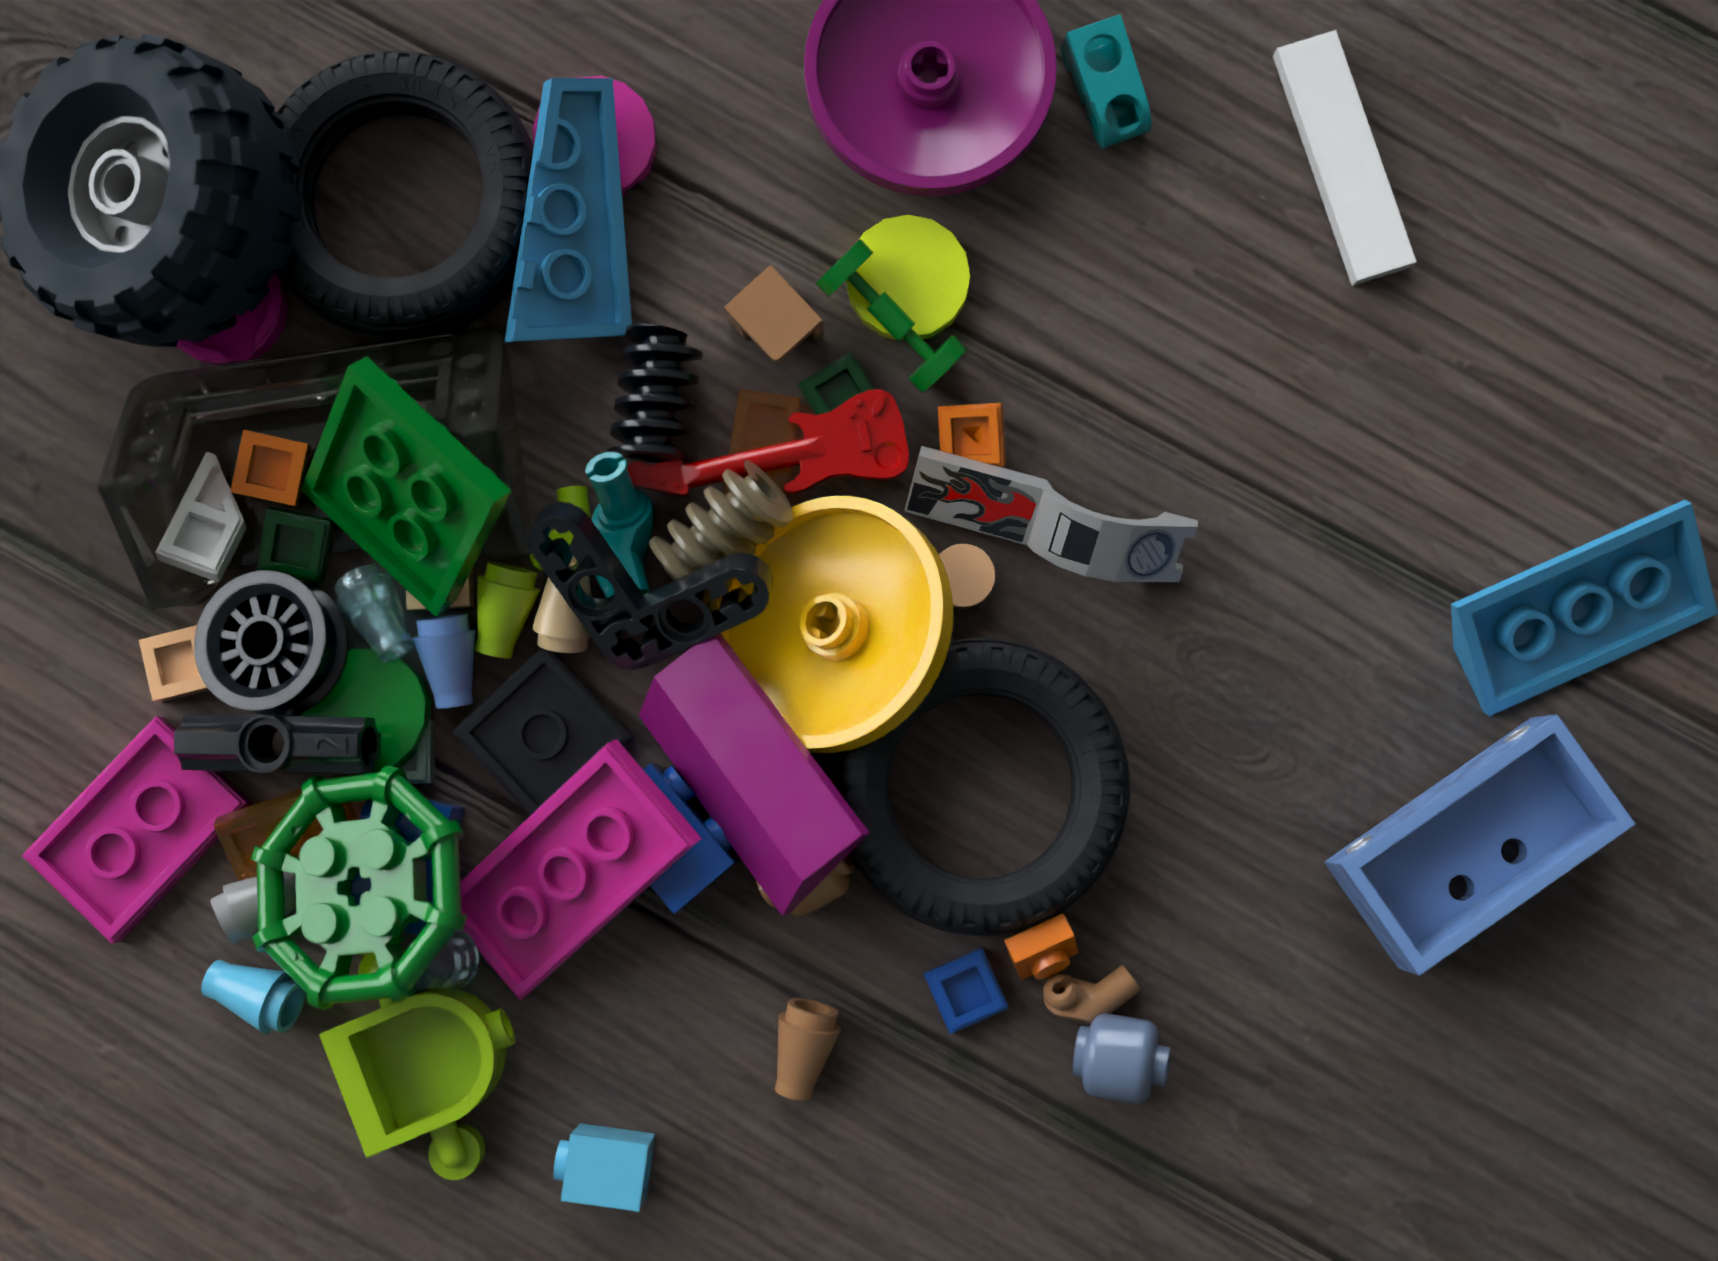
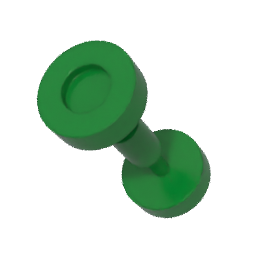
[815,238,966,393]

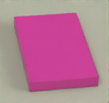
[22,716,253,944]

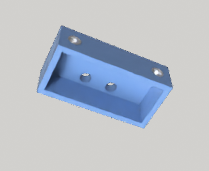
[1324,714,1635,976]

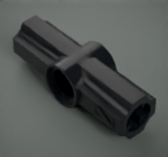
[174,714,381,774]

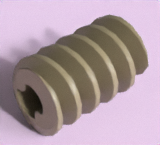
[649,460,793,580]

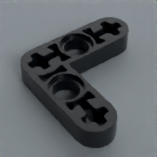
[528,502,773,670]

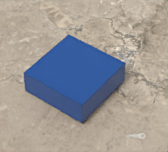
[923,947,1009,1034]

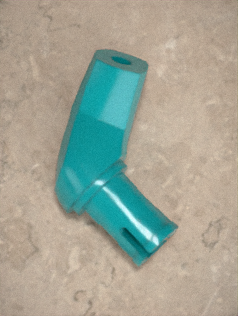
[585,452,654,598]

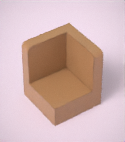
[724,265,824,363]

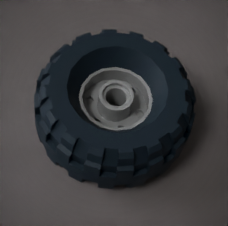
[0,34,302,347]

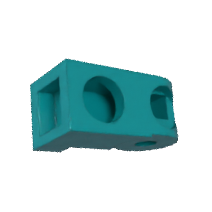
[1059,14,1152,148]

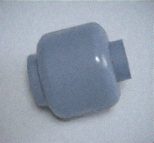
[1073,1013,1171,1105]

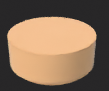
[939,544,995,609]

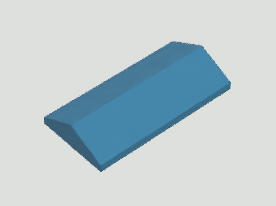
[1451,500,1718,716]

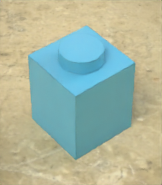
[553,1123,656,1212]

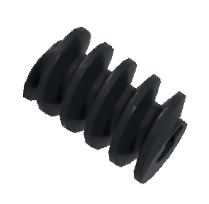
[607,324,703,463]

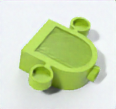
[319,946,516,1180]

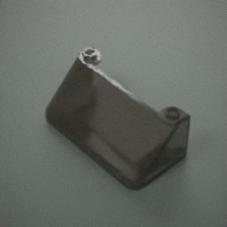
[97,327,532,610]

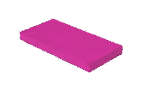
[460,739,702,1001]

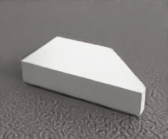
[155,452,246,583]

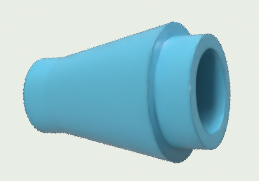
[201,960,306,1034]

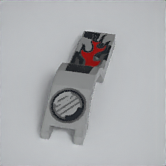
[904,446,1198,582]

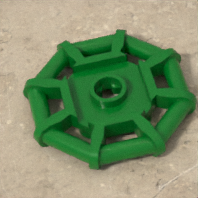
[251,765,468,1010]

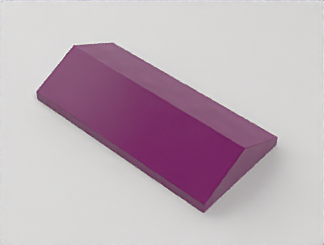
[638,633,869,916]

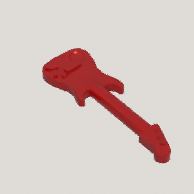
[627,389,909,497]

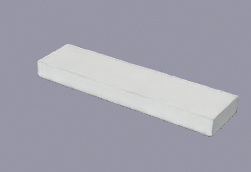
[1273,30,1417,286]

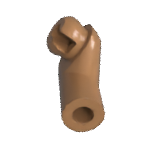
[1043,965,1141,1024]

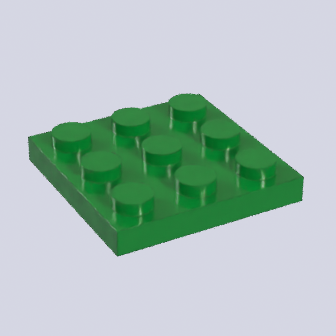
[301,357,512,618]

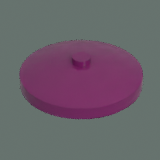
[804,0,1057,196]

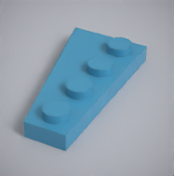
[505,78,632,343]

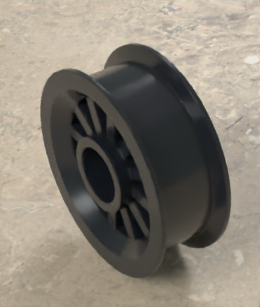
[194,570,349,715]

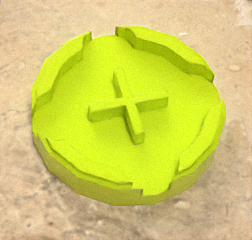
[846,214,970,340]

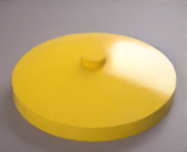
[716,496,953,754]

